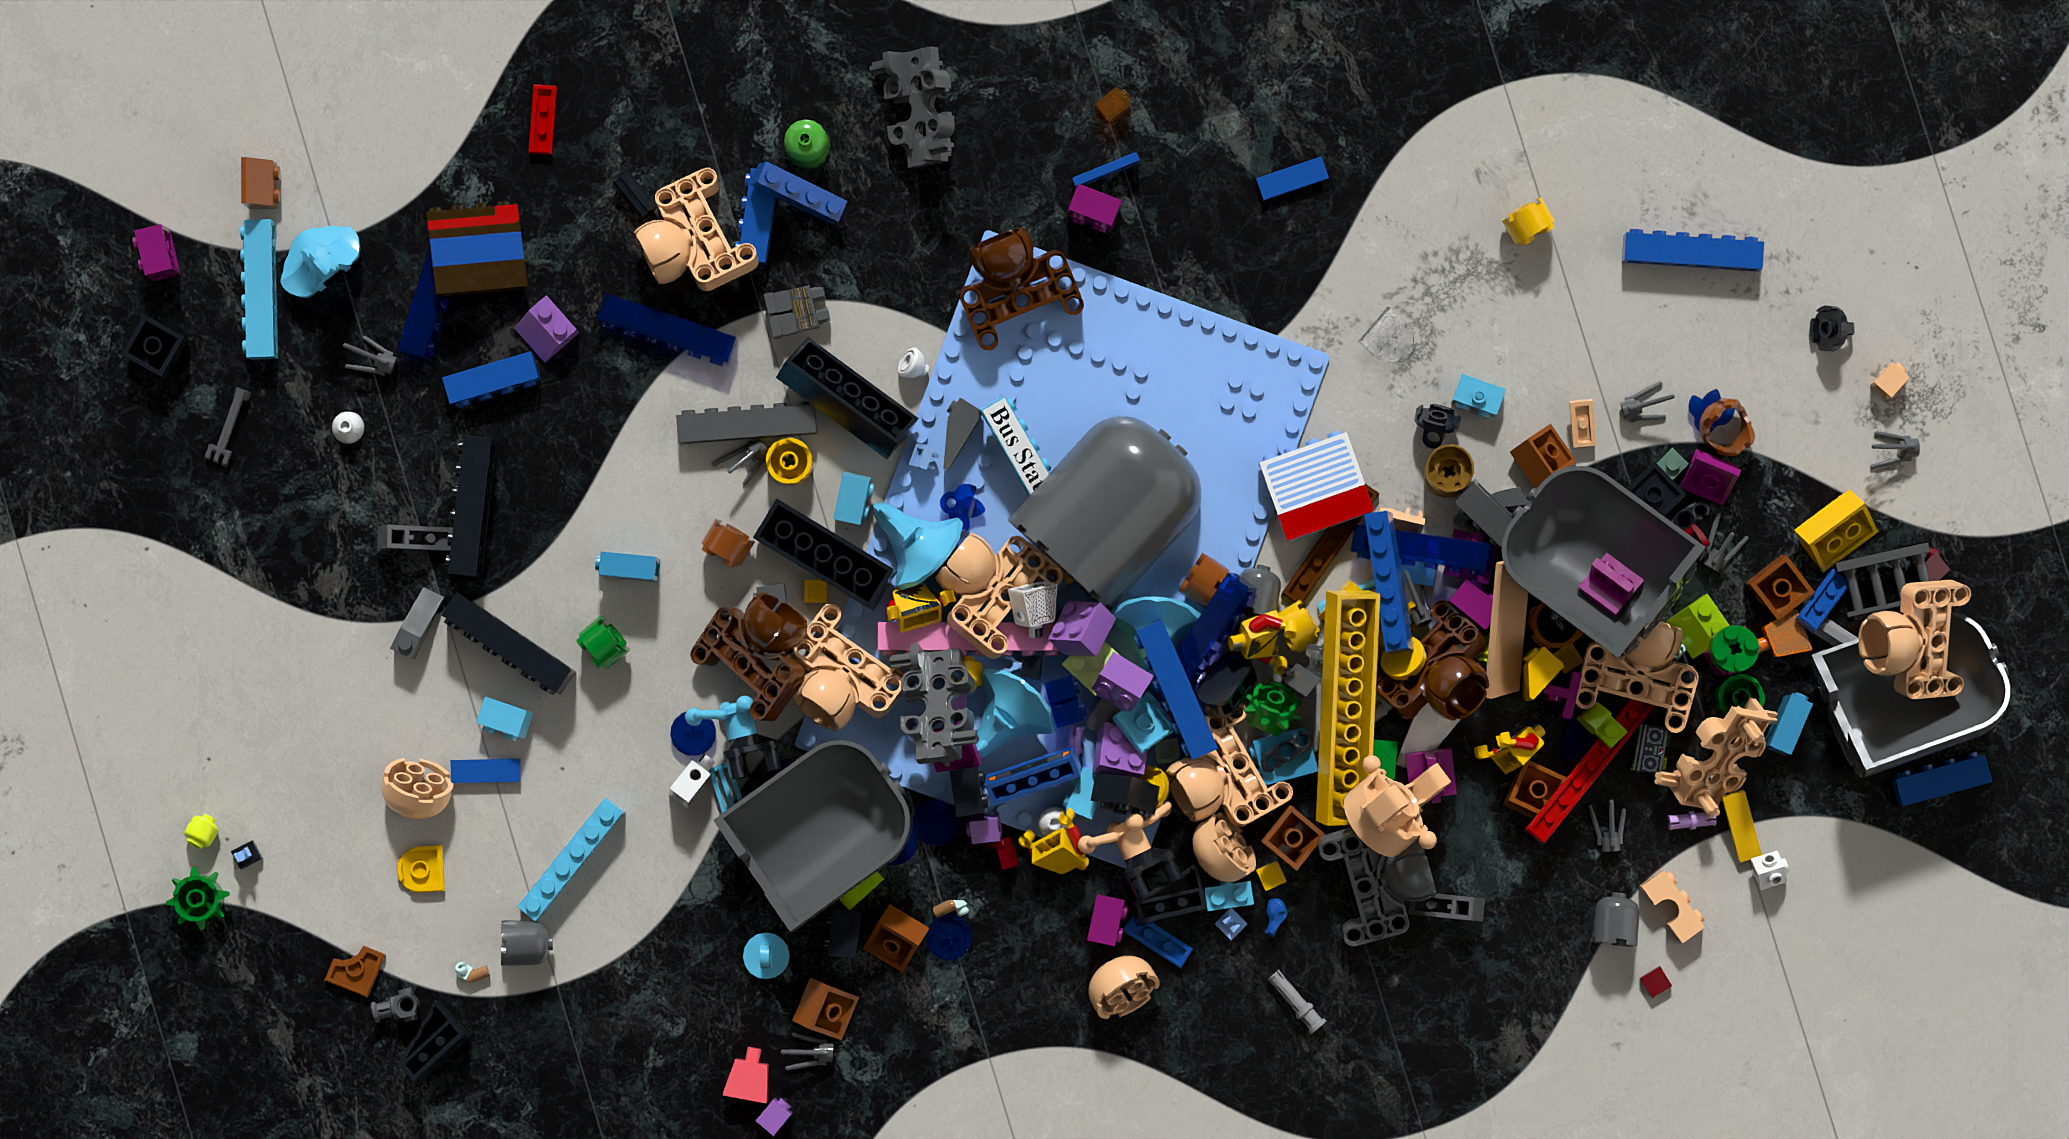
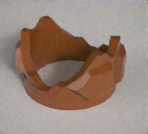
[1699,398,1755,456]
[1526,602,1583,649]

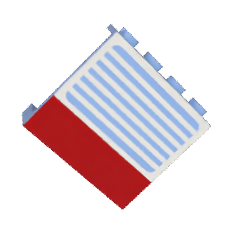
[1258,430,1375,542]

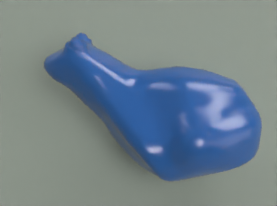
[1265,898,1288,937]

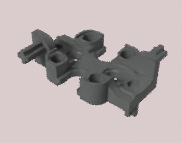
[869,47,955,169]
[889,643,979,767]

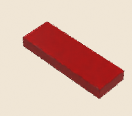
[529,84,557,155]

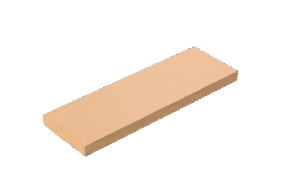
[1486,561,1528,699]

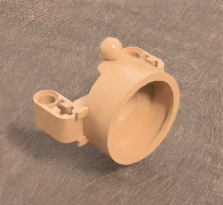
[1344,755,1451,857]

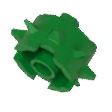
[1244,681,1302,736]
[166,866,230,930]

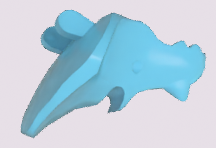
[280,226,360,298]
[873,502,963,590]
[1110,597,1202,693]
[976,668,1057,759]

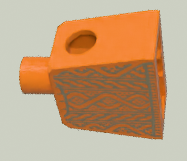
[1758,608,1812,658]

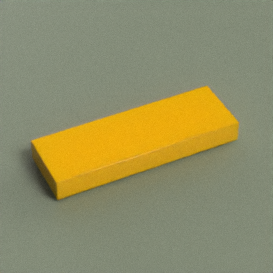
[1721,790,1762,863]

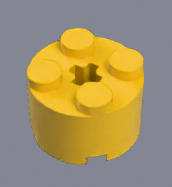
[1501,197,1555,246]
[766,438,813,486]
[1278,600,1324,653]

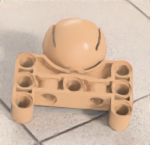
[634,168,759,291]
[935,533,1063,659]
[1858,580,1971,699]
[792,604,913,731]
[1576,621,1699,733]
[1165,703,1293,828]

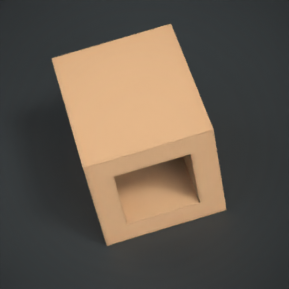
[1870,362,1910,400]

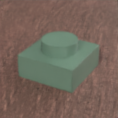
[1657,448,1689,480]
[1154,739,1179,764]

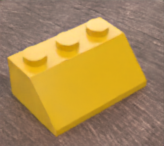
[1794,489,1878,573]
[1521,647,1565,702]

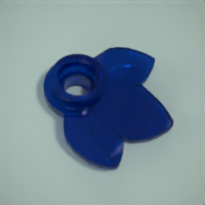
[1688,389,1735,432]
[940,484,985,530]

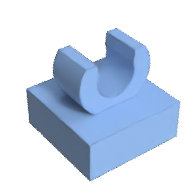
[909,443,939,470]
[1215,908,1247,940]

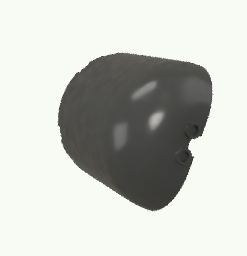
[1007,416,1202,612]
[1502,466,1706,660]
[1811,612,2010,778]
[713,740,911,933]

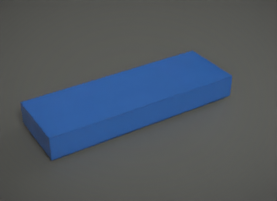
[1073,152,1140,189]
[1256,156,1329,201]
[1795,568,1848,633]
[450,759,521,783]
[1123,914,1193,968]

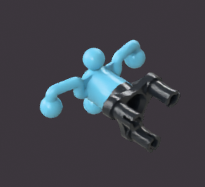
[685,690,782,780]

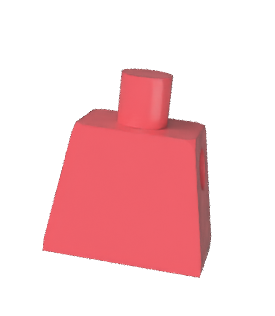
[723,1047,769,1103]

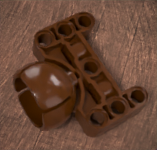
[959,227,1084,351]
[690,593,808,722]
[1376,600,1489,721]

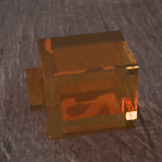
[1095,86,1132,125]

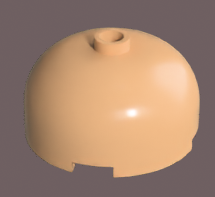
[382,758,453,820]
[1193,812,1256,882]
[1089,956,1160,1019]

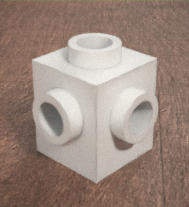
[1751,851,1789,890]

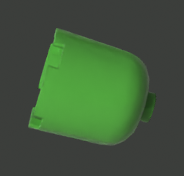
[784,119,831,169]

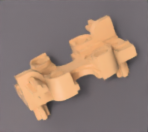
[1654,698,1778,818]

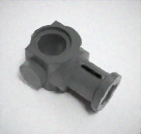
[371,988,420,1023]

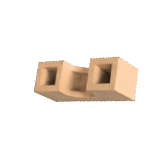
[1639,870,1705,943]

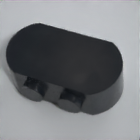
[1197,651,1257,719]

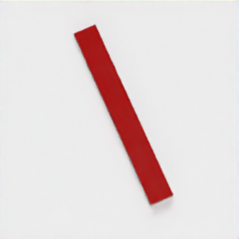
[1525,690,1655,845]

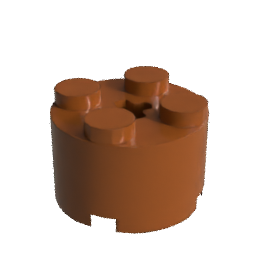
[701,519,755,568]
[1178,552,1230,608]

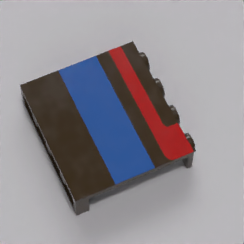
[423,201,528,298]

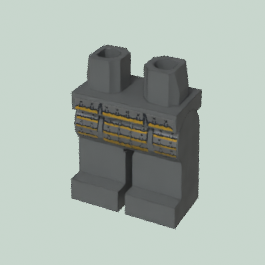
[764,285,831,339]

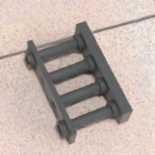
[1836,543,1930,621]

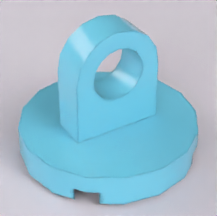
[743,933,790,979]

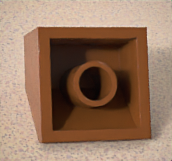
[241,157,281,209]
[1510,424,1577,489]
[1745,555,1814,620]
[1503,760,1567,819]
[1261,805,1325,871]
[863,904,929,973]
[792,978,859,1040]

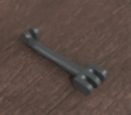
[205,387,251,467]

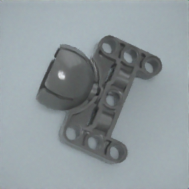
[1318,827,1437,946]

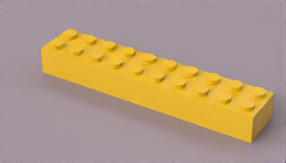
[1316,590,1380,826]

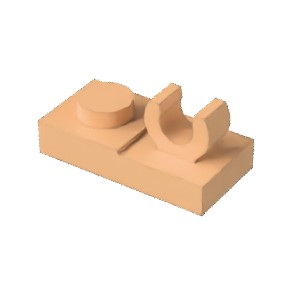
[1569,399,1596,448]
[1379,507,1425,538]

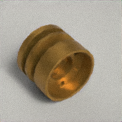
[1424,444,1474,498]

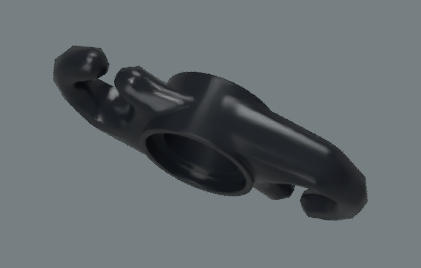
[1669,500,1710,531]
[1260,730,1313,773]

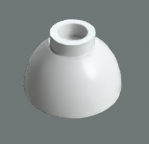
[898,347,929,379]
[332,412,364,444]
[1038,807,1067,836]

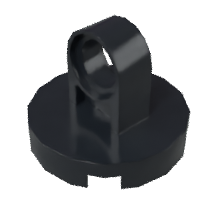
[1809,305,1855,352]
[1414,404,1461,449]

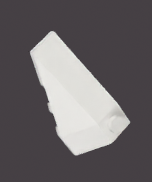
[1396,703,1461,768]

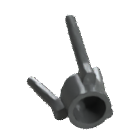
[343,336,397,376]
[1620,381,1675,422]
[1870,431,1920,469]
[712,439,768,485]
[1702,513,1749,572]
[1404,571,1432,628]
[1588,800,1626,852]
[781,1033,833,1071]

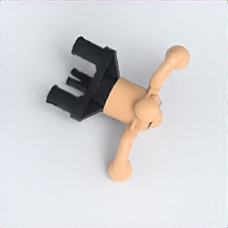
[1078,800,1182,899]

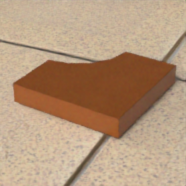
[325,946,386,998]

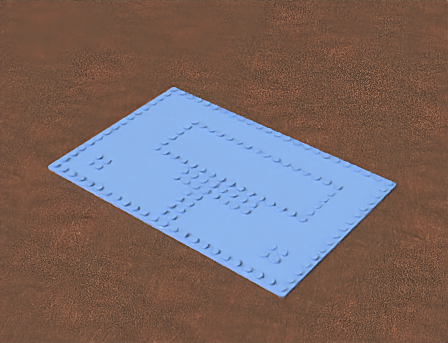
[795,230,1329,868]

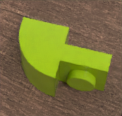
[1576,702,1627,749]

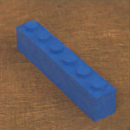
[1622,229,1764,272]
[1364,510,1414,654]
[1134,619,1218,760]

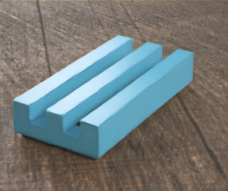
[709,762,743,813]

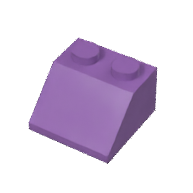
[515,295,579,362]

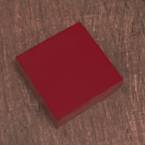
[1640,966,1672,998]

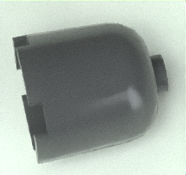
[1230,564,1281,618]
[1591,892,1639,947]
[501,920,553,966]

